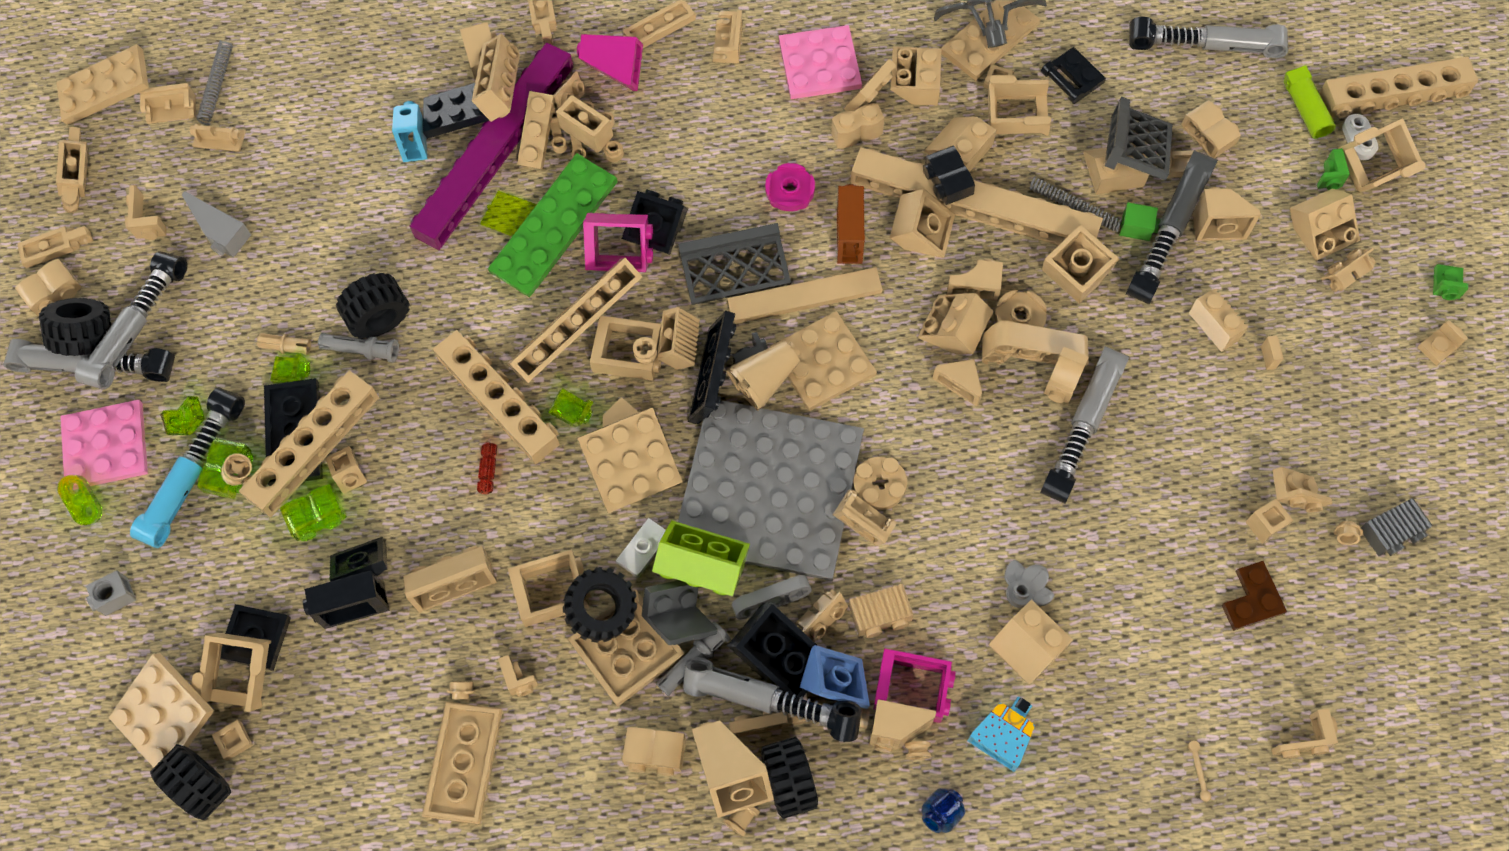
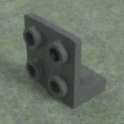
[641,580,717,645]

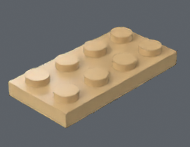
[941,0,1041,81]
[56,44,149,125]

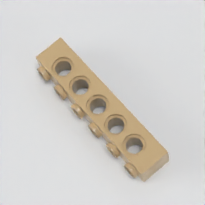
[1319,56,1479,118]
[507,258,642,383]
[432,330,560,465]
[239,370,379,518]

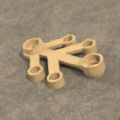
[550,101,624,162]

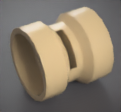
[221,454,252,486]

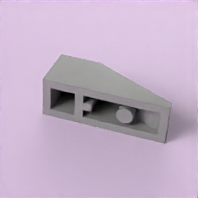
[182,191,251,258]

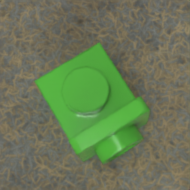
[1317,148,1350,190]
[1433,264,1468,300]

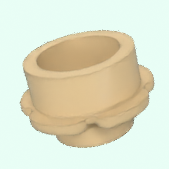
[1334,521,1363,545]
[446,681,475,699]

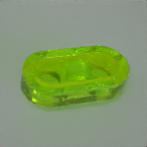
[57,475,102,525]

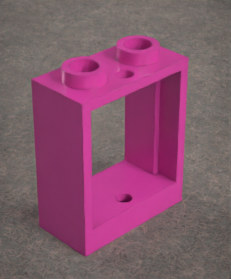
[583,213,653,272]
[873,648,956,723]

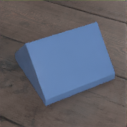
[800,645,870,709]

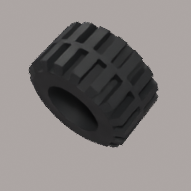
[336,273,410,339]
[39,298,111,356]
[563,567,637,643]
[761,736,818,819]
[150,744,232,820]

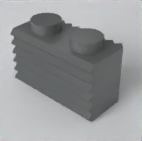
[1361,498,1433,556]

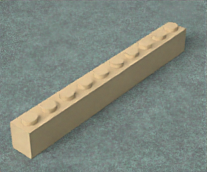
[850,147,1103,245]

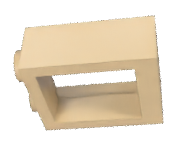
[590,316,662,381]
[508,549,592,627]

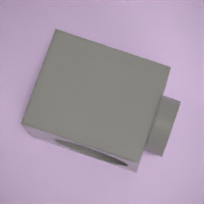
[86,570,136,616]

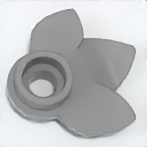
[1004,560,1055,608]

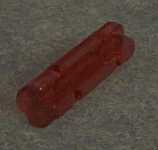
[477,442,498,494]

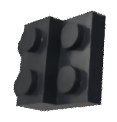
[621,189,688,255]

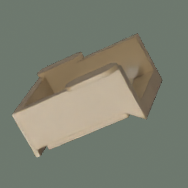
[988,75,1051,136]
[1338,118,1425,193]
[191,633,271,712]

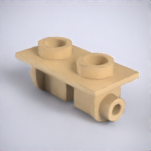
[553,71,585,111]
[190,123,246,152]
[1321,248,1376,292]
[795,589,848,642]

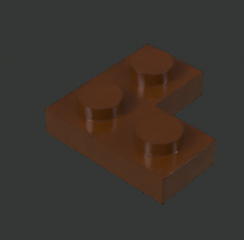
[1222,561,1287,631]

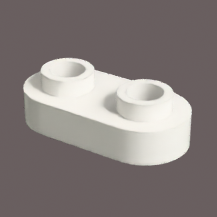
[1342,114,1378,160]

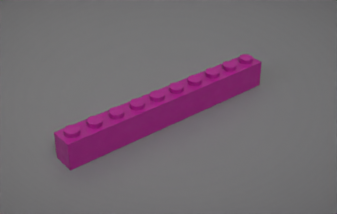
[409,42,574,250]

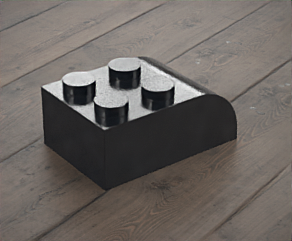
[727,603,818,699]

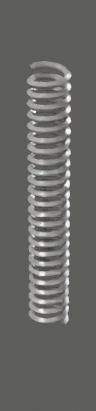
[197,40,233,125]
[1030,176,1122,232]

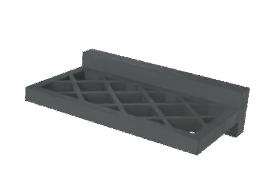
[1105,96,1173,181]
[678,223,791,305]

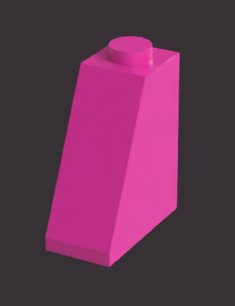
[577,34,643,91]

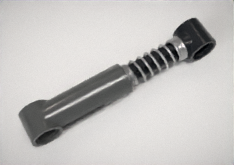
[1126,150,1218,304]

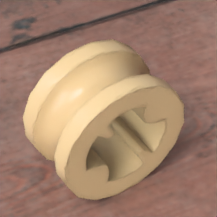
[633,337,657,364]
[905,741,932,760]

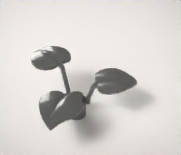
[934,0,1047,48]

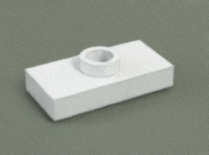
[616,518,666,578]

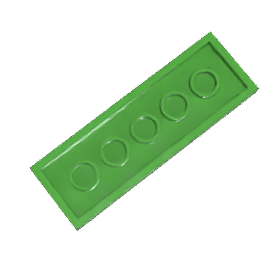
[488,153,618,298]

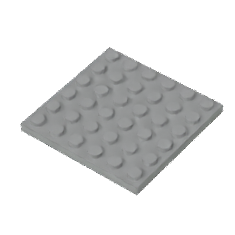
[678,400,864,581]

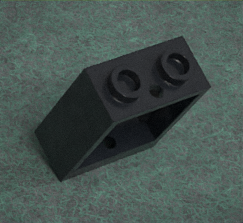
[302,570,390,629]

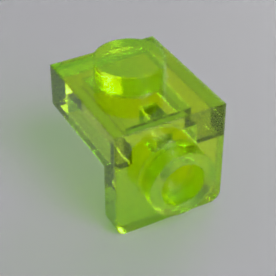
[548,388,593,428]

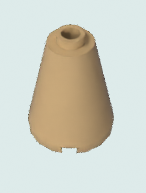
[726,341,801,411]

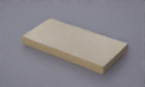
[422,702,503,825]

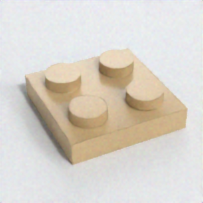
[844,59,896,111]

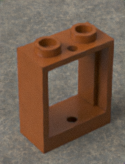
[837,184,865,264]

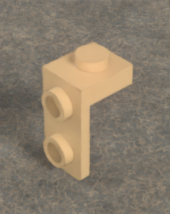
[125,185,167,240]
[1272,709,1338,759]

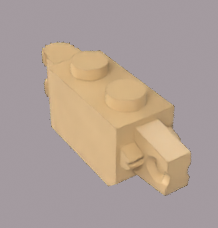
[56,127,88,214]

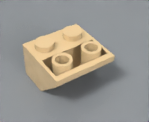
[890,46,942,106]
[1290,189,1360,260]
[918,293,994,354]

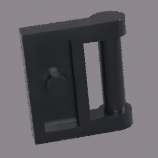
[1041,47,1106,104]

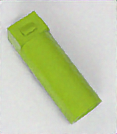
[1284,65,1336,139]

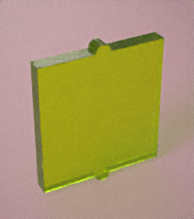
[480,190,537,236]

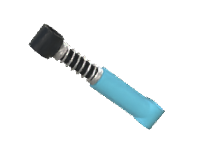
[130,387,245,548]

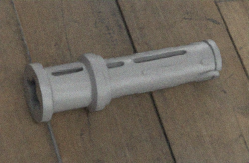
[318,333,399,363]
[656,621,731,697]

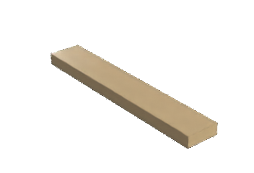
[727,267,883,324]

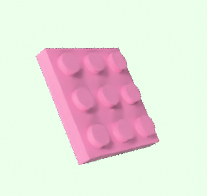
[779,25,862,99]
[60,400,148,491]

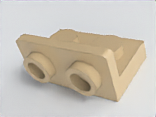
[1272,467,1333,513]

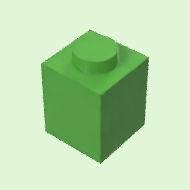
[1119,202,1161,241]

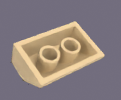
[403,546,497,613]

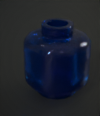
[921,788,965,833]

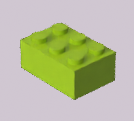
[652,520,750,596]

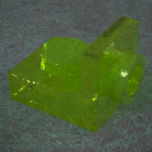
[270,353,310,384]
[160,396,205,435]

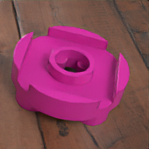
[765,163,815,211]

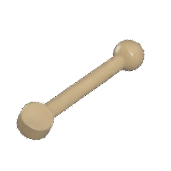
[1188,740,1211,802]

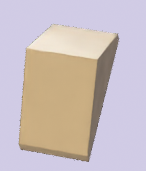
[933,359,982,407]

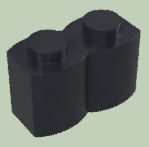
[923,146,975,205]

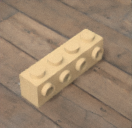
[472,33,520,122]

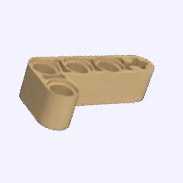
[981,321,1089,366]

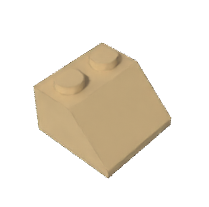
[924,117,997,172]
[1083,143,1149,195]
[1192,187,1261,241]
[890,189,955,258]
[1042,225,1119,304]
[989,599,1073,685]
[869,699,936,753]

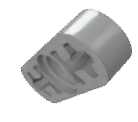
[732,575,812,619]

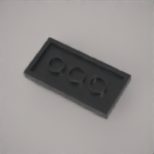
[688,310,736,424]
[264,378,323,486]

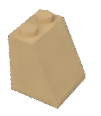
[692,720,774,818]

